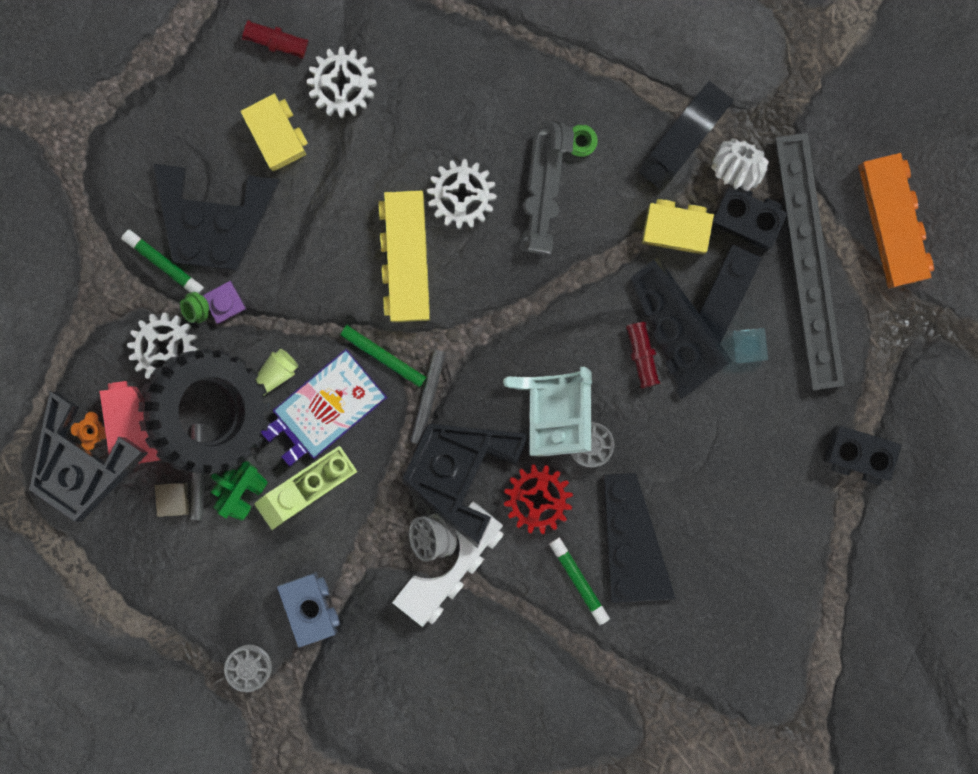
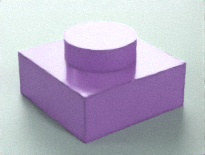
[203,281,247,324]

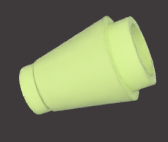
[255,349,298,396]

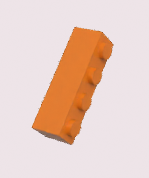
[858,153,934,289]

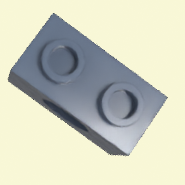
[277,572,340,648]

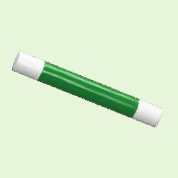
[121,229,204,294]
[549,537,610,626]

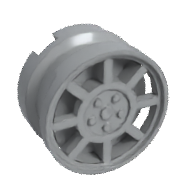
[570,422,614,467]
[409,513,457,562]
[224,644,272,692]

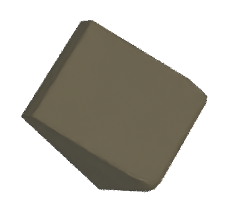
[155,482,190,517]

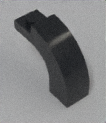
[638,81,734,191]

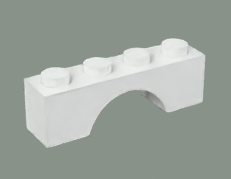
[392,501,504,627]

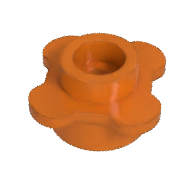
[71,412,106,450]

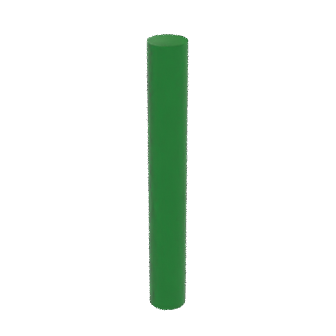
[340,325,426,388]

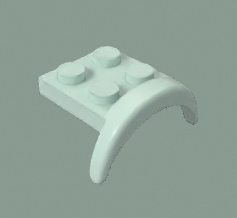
[503,367,592,457]

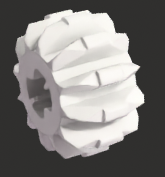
[711,138,768,191]

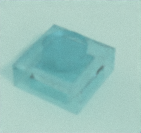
[732,328,768,364]

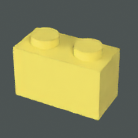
[240,93,308,172]
[642,199,714,255]

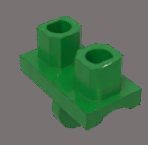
[210,461,268,521]

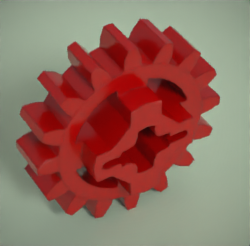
[504,465,573,534]

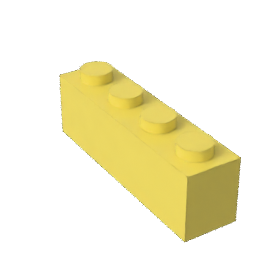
[379,191,430,323]

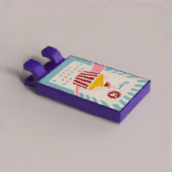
[261,349,387,466]

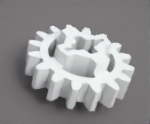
[307,47,377,118]
[427,159,497,230]
[127,313,199,379]

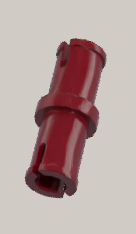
[242,20,309,59]
[626,322,661,388]

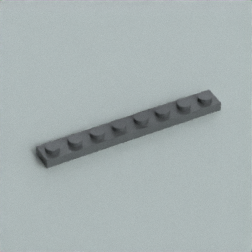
[774,133,845,391]

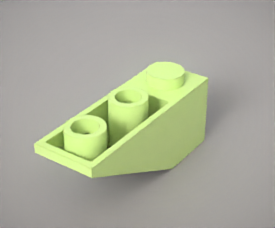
[254,446,358,530]

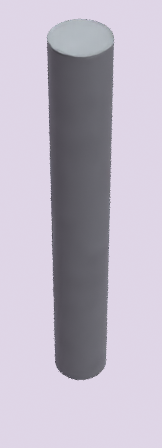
[410,349,446,444]
[190,424,204,520]

